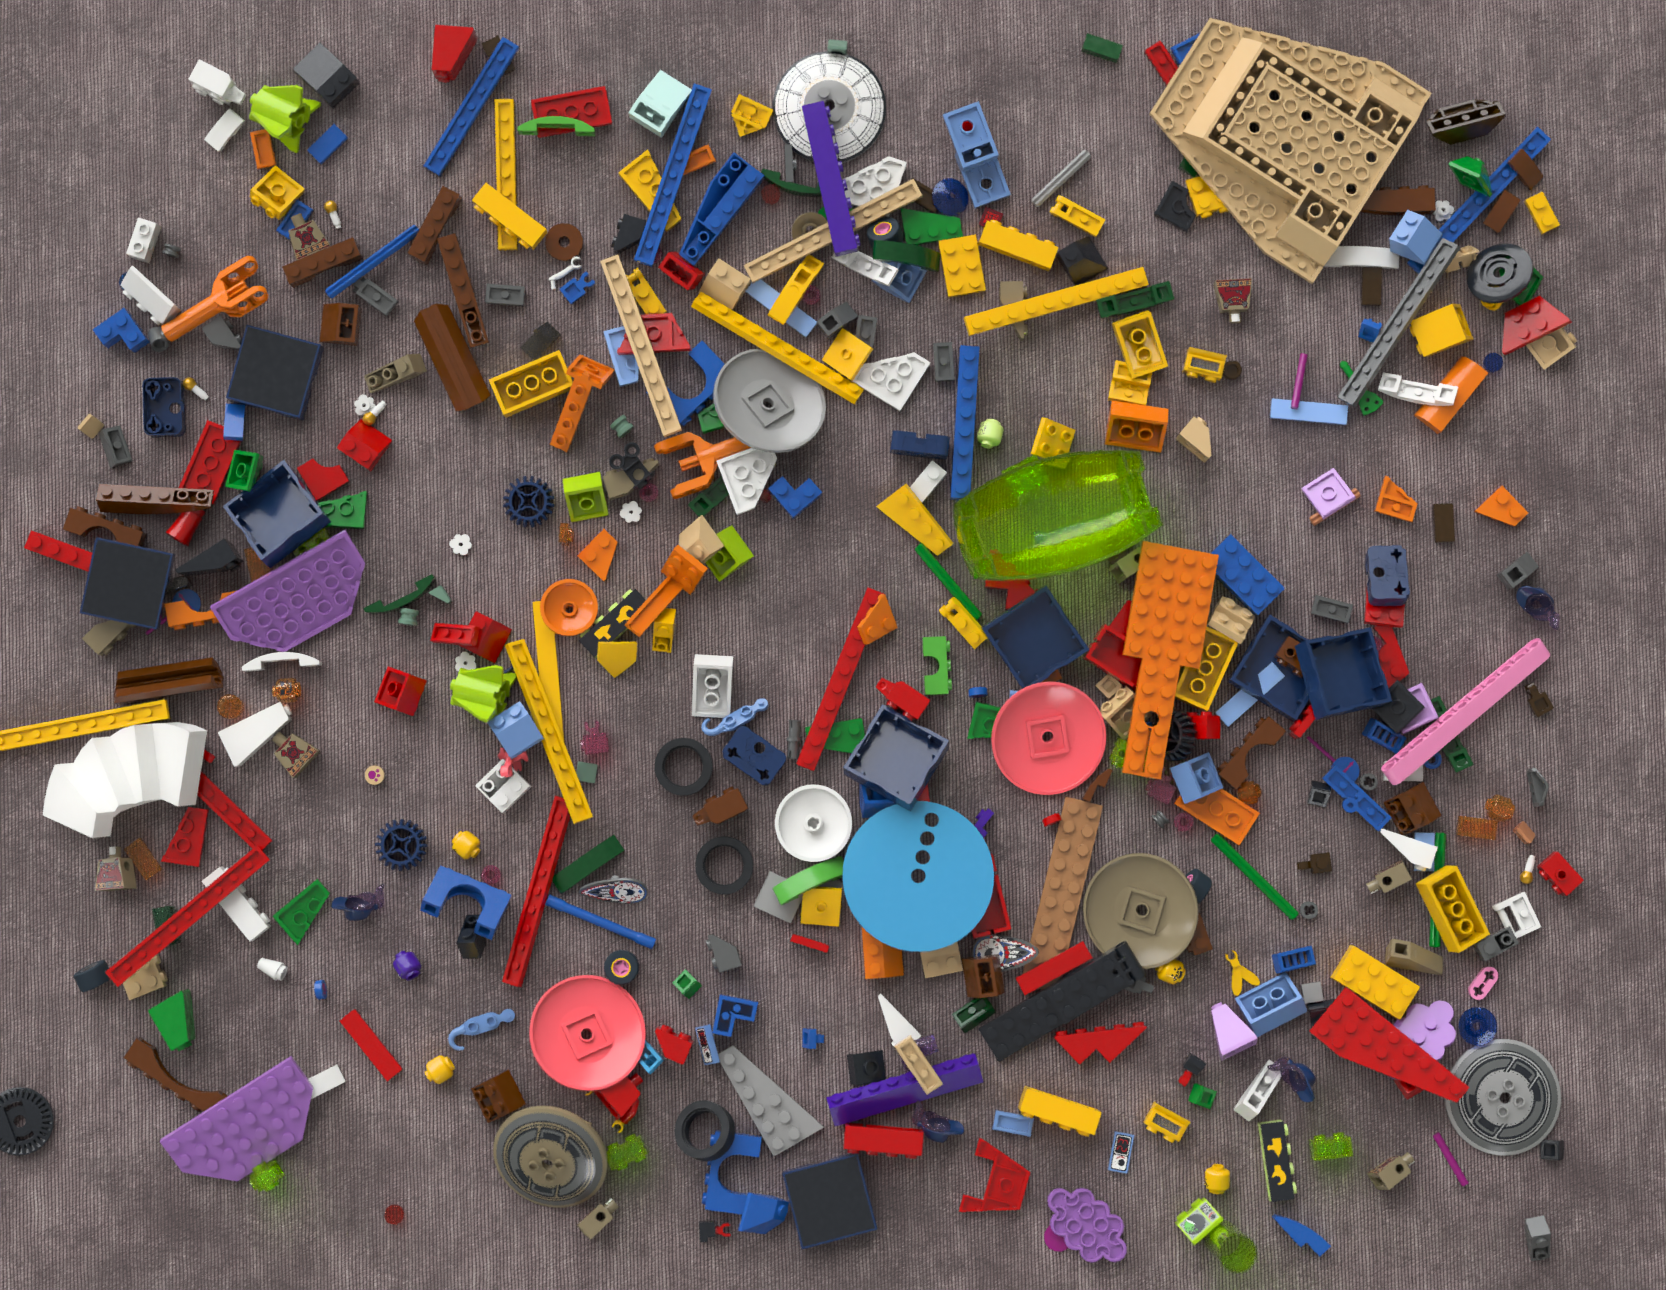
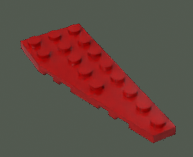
[1309,987,1469,1103]

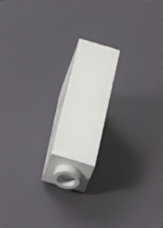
[218,702,292,767]

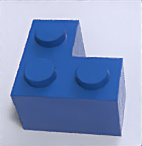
[92,308,150,353]
[768,476,822,520]
[712,994,758,1037]

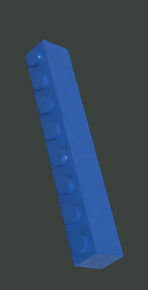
[950,345,980,501]

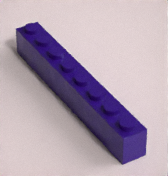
[801,101,860,257]
[826,1053,983,1126]

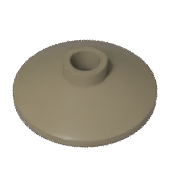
[792,212,828,239]

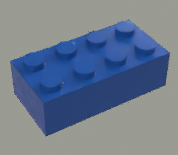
[1211,534,1285,617]

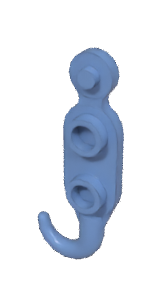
[701,698,769,736]
[448,1009,515,1051]

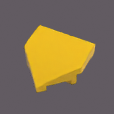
[731,94,774,137]
[597,642,637,678]

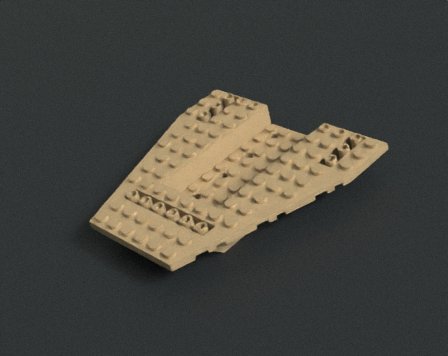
[1149,18,1432,284]

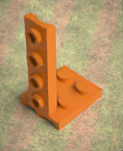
[550,354,614,452]
[624,545,708,637]

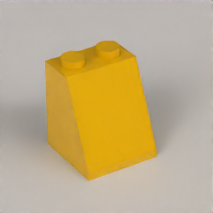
[1409,304,1474,357]

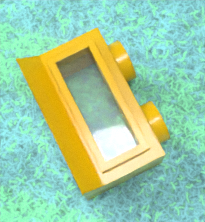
[1182,347,1227,382]
[1144,1102,1190,1143]

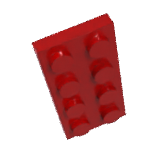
[531,86,612,138]
[179,420,244,505]

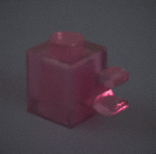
[580,720,609,755]
[1145,767,1176,805]

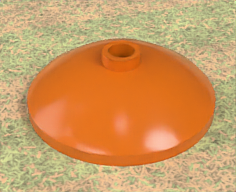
[540,579,598,636]

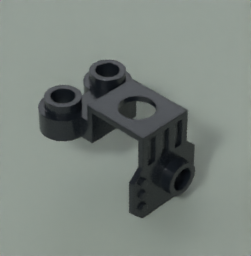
[609,442,655,490]

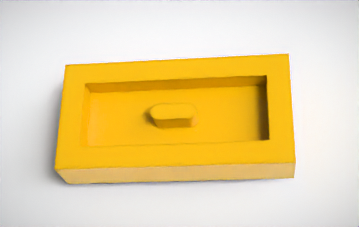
[1524,191,1560,235]

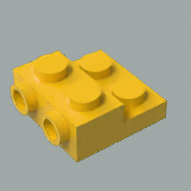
[250,165,305,220]
[1185,176,1228,219]

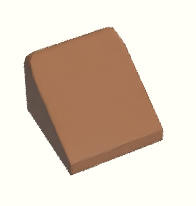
[1513,821,1535,844]

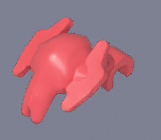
[498,748,528,777]

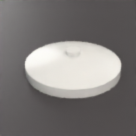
[775,785,852,862]

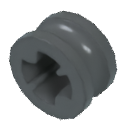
[162,244,181,258]
[1359,773,1378,791]
[1151,810,1169,829]
[1299,901,1318,919]

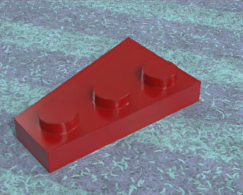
[161,807,209,867]

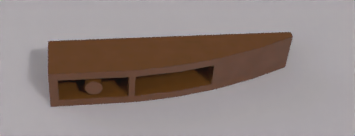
[1346,185,1436,216]
[437,233,489,348]
[96,484,214,514]

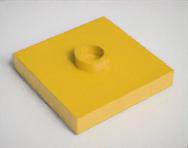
[822,328,873,381]
[800,886,842,927]

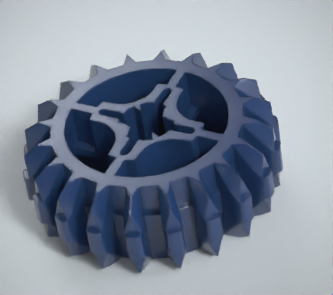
[503,476,555,528]
[375,819,428,871]

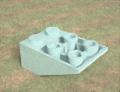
[629,70,692,138]

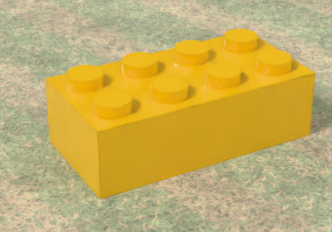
[489,350,573,418]
[1175,627,1238,712]
[1415,865,1490,953]
[1330,945,1420,1020]
[1018,1086,1101,1137]

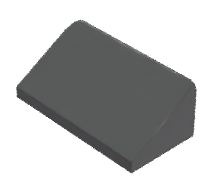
[99,425,132,468]

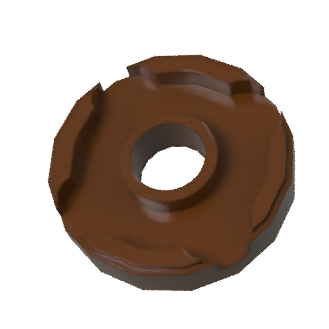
[545,223,583,262]

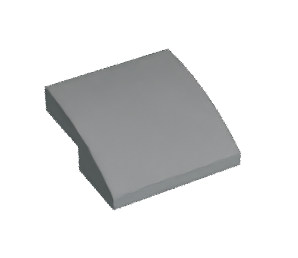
[753,871,803,923]

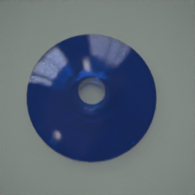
[932,178,969,216]
[1458,1007,1497,1046]

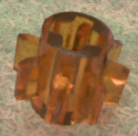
[1238,781,1262,805]

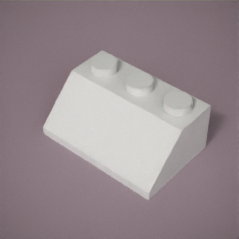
[121,266,181,326]

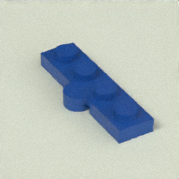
[1322,765,1392,832]

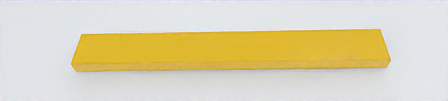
[495,99,518,251]
[533,601,565,755]

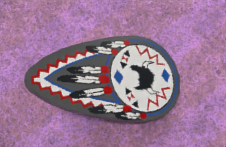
[579,875,648,904]
[972,934,1039,972]

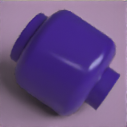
[393,951,421,981]

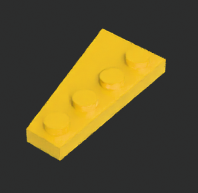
[618,150,681,232]
[876,483,953,556]

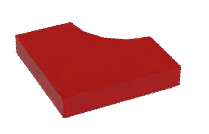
[297,459,350,501]

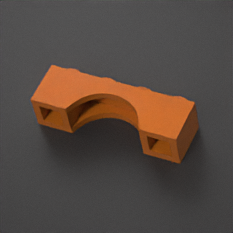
[164,590,238,630]

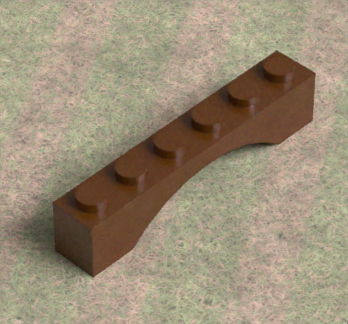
[124,1037,228,1112]

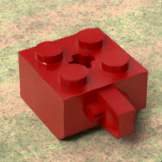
[875,678,931,722]

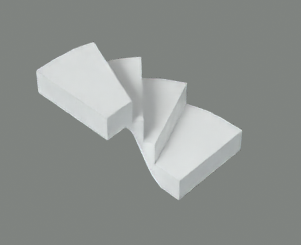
[43,722,207,838]

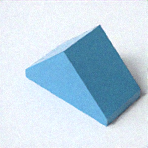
[638,1040,665,1075]

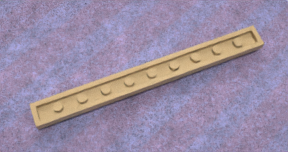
[744,179,922,283]
[600,254,682,437]

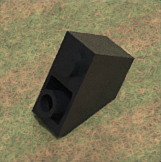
[611,214,646,254]
[456,914,486,959]

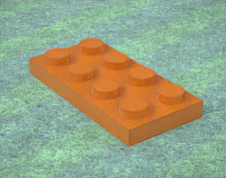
[1174,789,1260,846]

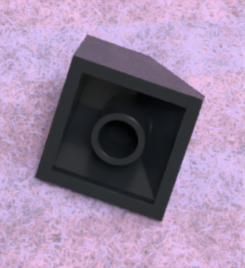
[1056,236,1108,286]

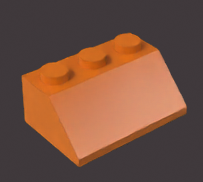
[1105,401,1168,453]
[861,926,904,979]

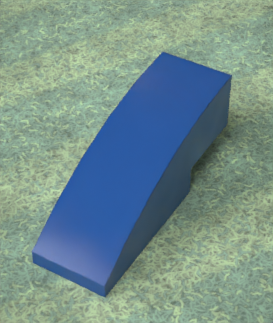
[1272,1214,1331,1256]

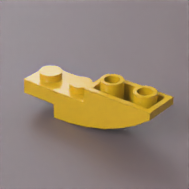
[768,255,824,325]

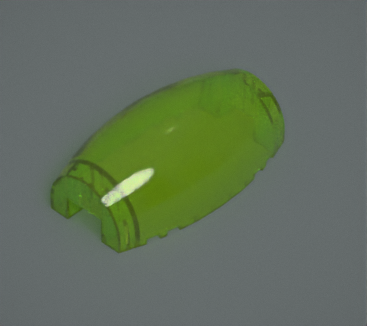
[953,450,1162,581]

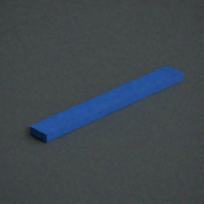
[424,37,520,177]

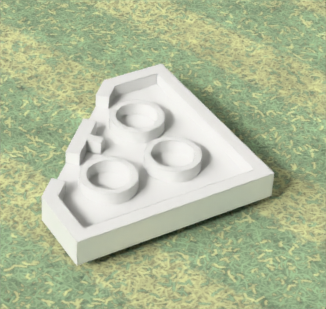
[842,156,907,217]
[852,353,930,411]
[717,448,777,515]

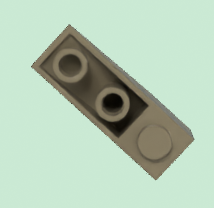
[999,281,1028,341]
[364,354,427,393]
[603,458,659,500]
[82,620,137,656]
[1385,939,1443,976]

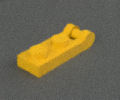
[1049,195,1105,237]
[626,267,667,314]
[939,597,988,649]

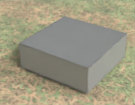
[1300,981,1324,1004]

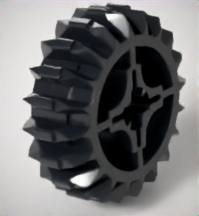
[1153,709,1197,761]

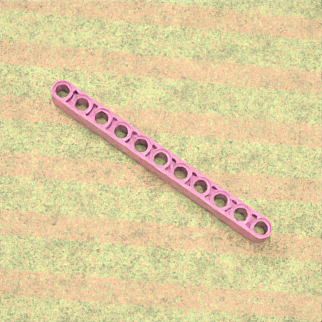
[1381,638,1550,785]

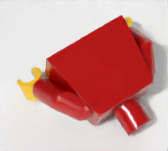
[585,1073,643,1133]

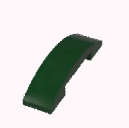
[761,169,822,197]
[873,240,940,272]
[1096,281,1174,318]
[688,475,729,517]
[363,574,436,614]
[1429,696,1474,773]
[552,835,624,894]

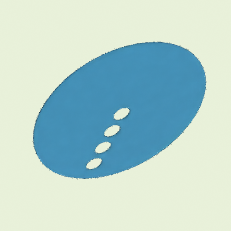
[843,801,994,952]

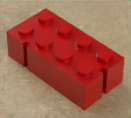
[1082,624,1141,692]
[971,854,1011,939]
[843,1122,924,1159]

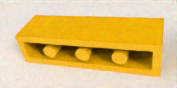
[472,183,548,250]
[978,220,1058,272]

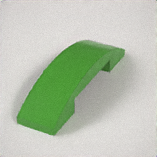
[517,116,595,136]
[773,856,844,906]

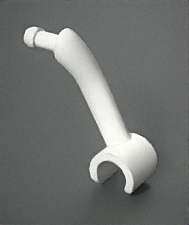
[549,257,582,290]

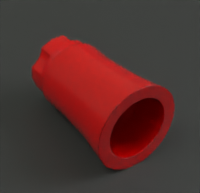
[165,510,205,547]

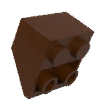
[319,303,362,346]
[1383,782,1442,835]
[962,954,1005,998]
[471,1069,526,1123]

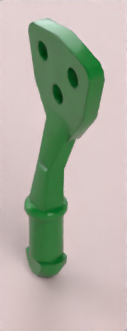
[1340,361,1383,416]

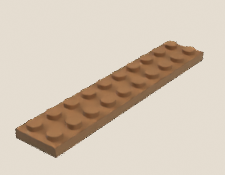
[1022,797,1103,990]

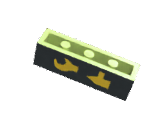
[579,589,646,659]
[1258,1120,1297,1202]

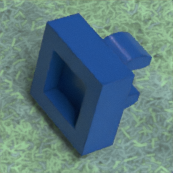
[1358,318,1382,342]
[802,1028,824,1049]

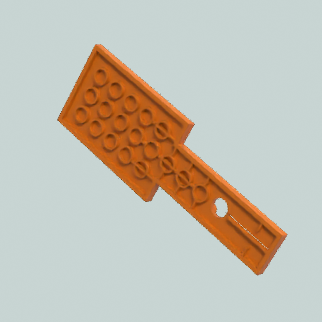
[1122,541,1219,780]

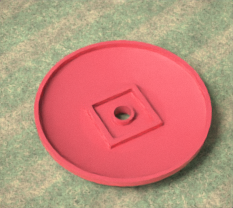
[991,682,1106,795]
[529,975,645,1091]

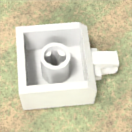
[188,59,246,105]

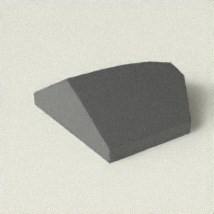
[1526,768,1549,807]

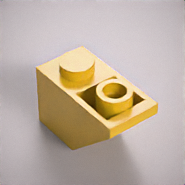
[652,608,676,653]

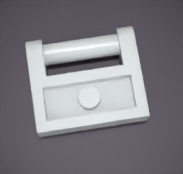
[1492,892,1541,938]

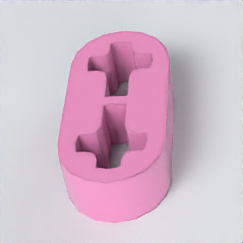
[1468,967,1498,1000]

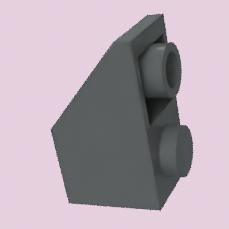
[817,302,858,340]
[202,315,242,351]
[1497,552,1539,590]
[1472,926,1519,961]
[706,934,742,973]
[1524,1215,1551,1261]

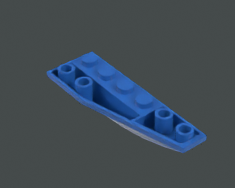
[679,152,764,266]

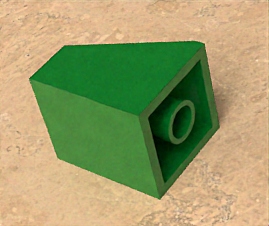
[148,989,196,1052]

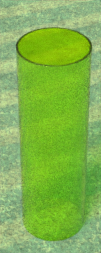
[1204,1220,1257,1273]

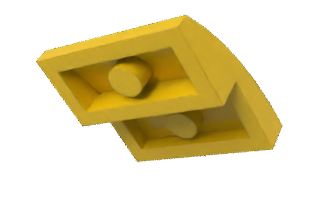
[1108,360,1152,405]

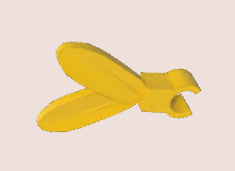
[1225,950,1260,996]

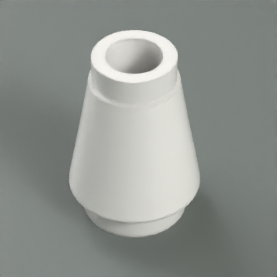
[257,958,288,981]

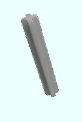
[1031,150,1091,207]

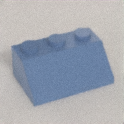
[1235,972,1307,1037]

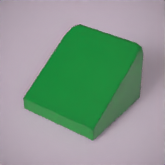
[672,969,702,999]
[1188,1083,1217,1109]

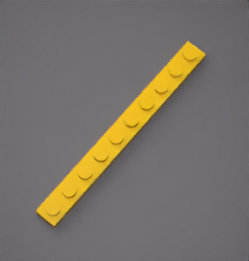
[964,267,1149,336]
[691,292,864,404]
[505,639,593,824]
[0,699,170,751]

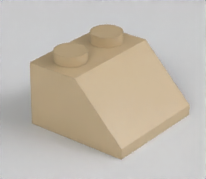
[698,258,751,310]
[1175,417,1211,463]
[679,515,724,564]

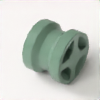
[610,415,634,438]
[398,608,419,626]

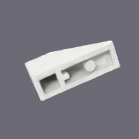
[910,460,947,503]
[1380,829,1438,872]
[878,993,921,1047]
[1233,1060,1284,1121]

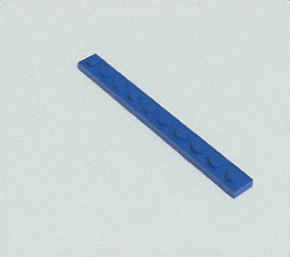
[634,84,712,267]
[1407,126,1551,274]

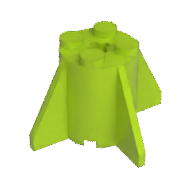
[249,85,321,153]
[450,665,517,723]

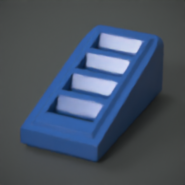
[1362,718,1406,754]
[1272,945,1316,973]

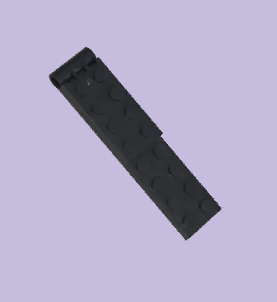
[979,941,1146,1062]

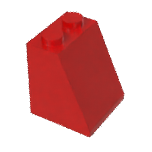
[431,25,477,83]

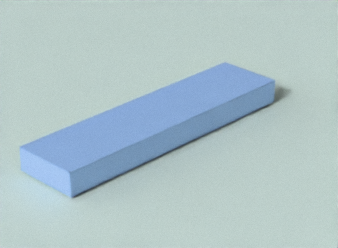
[745,280,817,338]
[1270,398,1348,425]
[1215,662,1285,727]

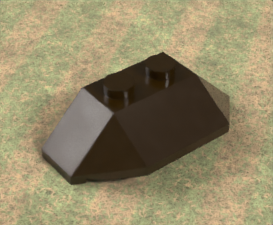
[1426,99,1506,145]

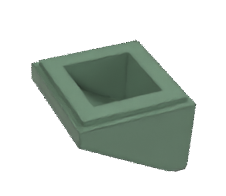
[828,40,847,54]
[428,586,452,605]
[576,761,598,783]

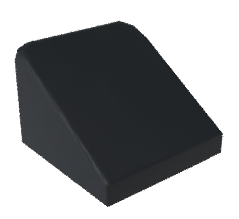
[1307,780,1331,807]
[1540,1140,1564,1160]

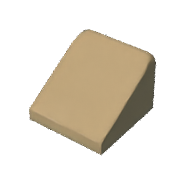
[78,414,104,439]

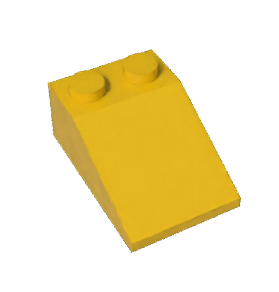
[1111,310,1168,379]

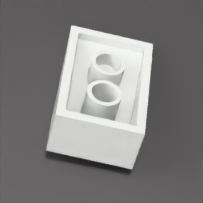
[692,654,733,718]

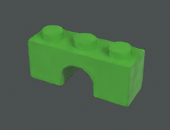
[922,636,952,696]

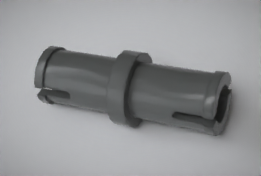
[786,720,802,759]

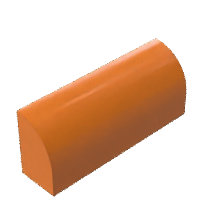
[1414,356,1488,434]

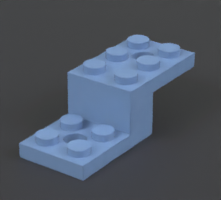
[943,101,1011,209]

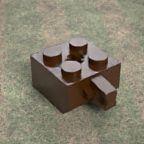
[692,786,749,826]

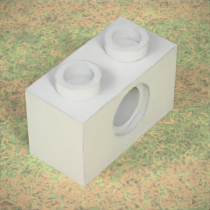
[126,218,161,263]

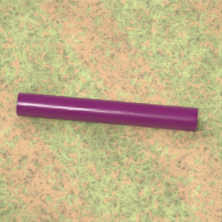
[1291,353,1308,410]
[1433,1132,1468,1187]

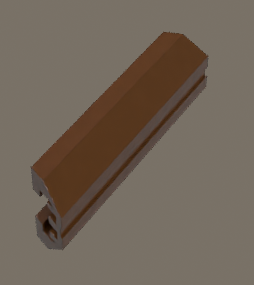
[414,304,491,412]
[113,657,224,705]

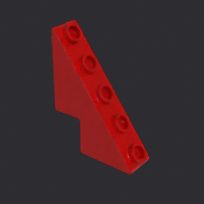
[985,549,1038,610]
[1053,1022,1147,1065]

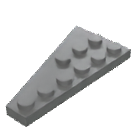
[718,1045,824,1156]

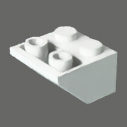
[475,759,532,813]

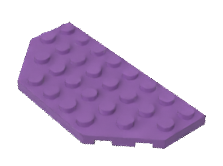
[210,530,365,652]
[160,1056,313,1181]

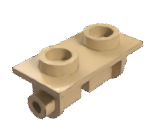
[1445,246,1479,273]

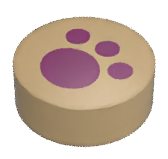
[365,766,385,785]

